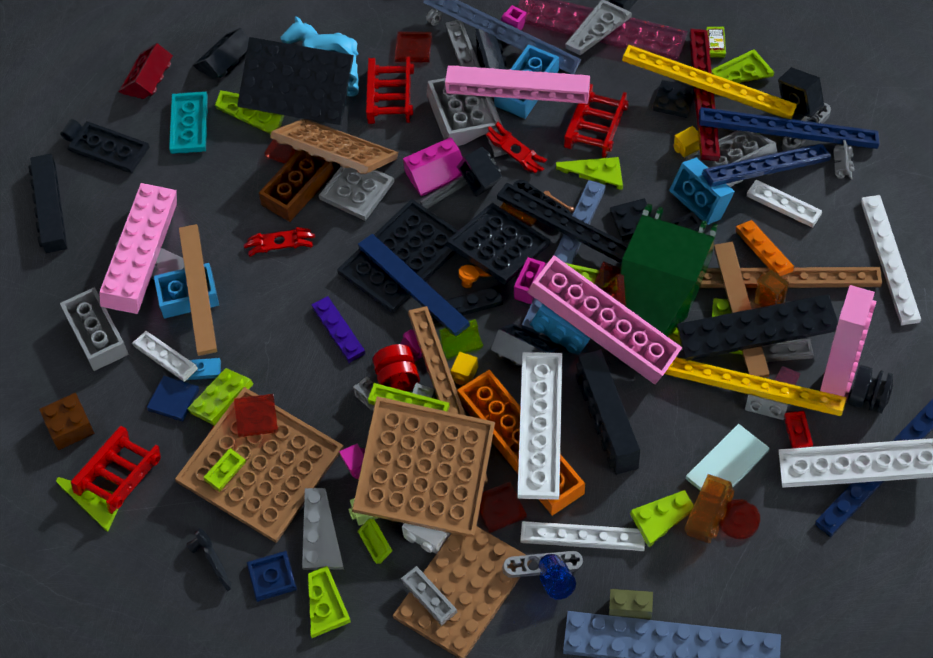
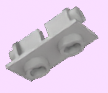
[833,140,855,179]
[745,394,788,420]

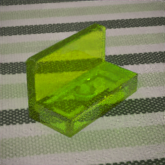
[439,319,483,358]

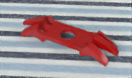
[486,122,547,173]
[244,227,315,256]

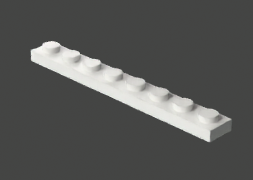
[861,195,921,325]

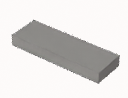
[762,338,814,362]
[401,566,458,626]

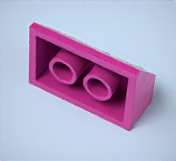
[403,137,463,197]

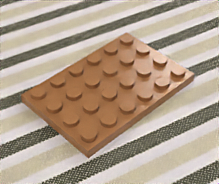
[270,119,398,174]
[393,526,532,658]

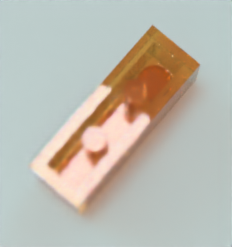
[684,474,734,544]

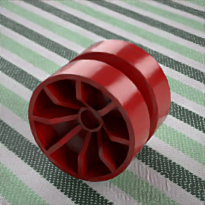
[372,344,420,392]

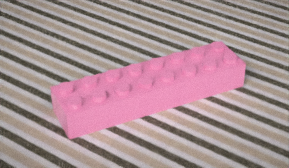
[99,183,177,314]
[527,256,682,385]
[820,285,877,403]

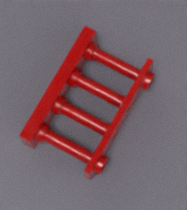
[366,57,414,124]
[565,84,629,158]
[71,426,161,514]

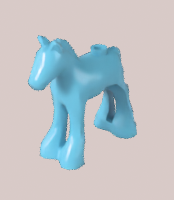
[280,17,359,97]

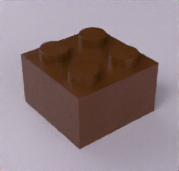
[39,392,95,450]

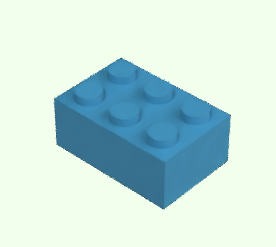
[669,157,735,225]
[154,263,219,319]
[530,304,590,355]

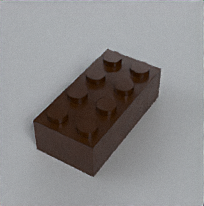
[259,150,334,222]

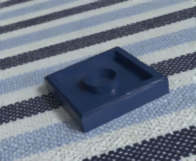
[147,375,199,422]
[246,551,297,602]

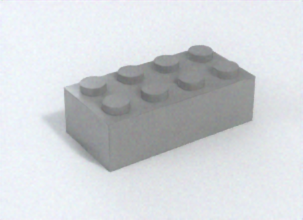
[60,287,129,371]

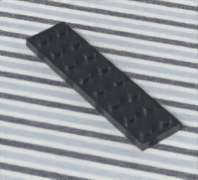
[677,294,838,361]

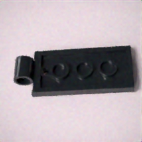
[60,119,150,174]

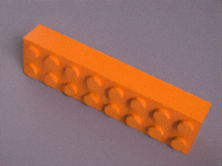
[457,369,585,516]

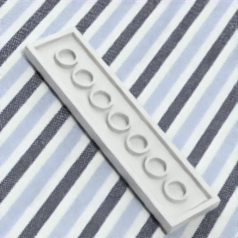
[518,352,562,500]
[779,438,933,488]

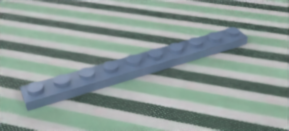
[423,0,581,74]
[522,180,606,334]

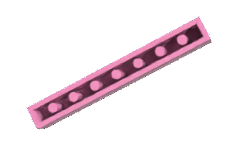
[445,65,590,104]

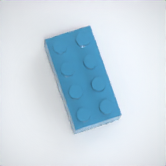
[494,44,559,119]

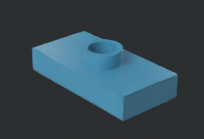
[187,358,221,380]

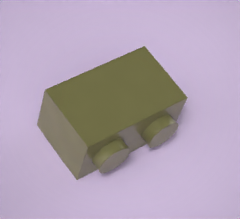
[609,589,653,620]

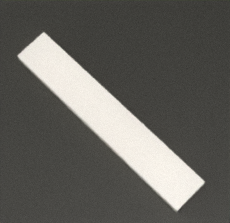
[521,521,645,551]

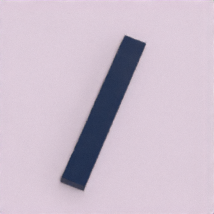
[701,144,832,187]
[358,234,470,337]

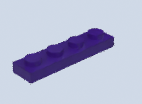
[311,296,365,363]

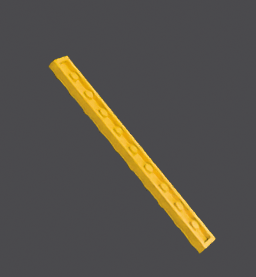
[622,45,797,119]
[664,357,847,416]

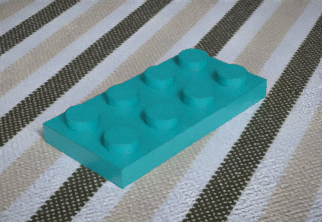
[169,92,208,154]

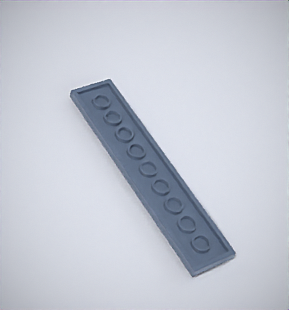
[563,611,781,658]

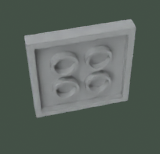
[319,166,394,221]

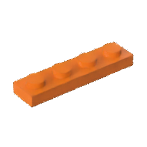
[736,220,794,278]

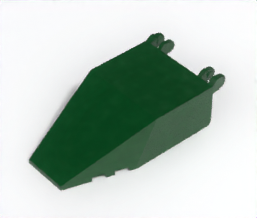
[615,203,718,337]

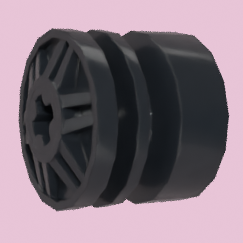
[848,365,893,414]

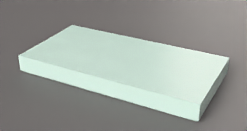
[686,424,770,504]

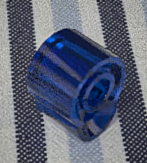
[538,554,576,600]

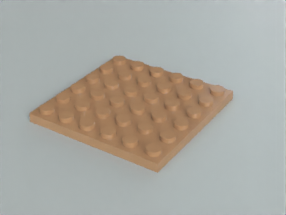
[175,387,343,543]
[352,396,495,538]

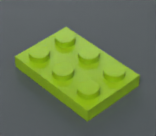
[187,368,253,426]

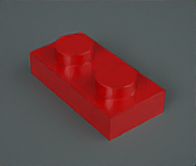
[784,411,813,448]

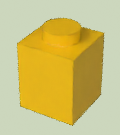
[673,126,700,158]
[451,352,478,385]

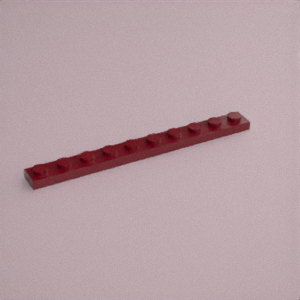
[689,29,720,162]

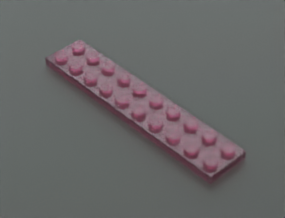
[517,0,688,61]

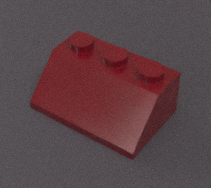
[118,43,173,99]

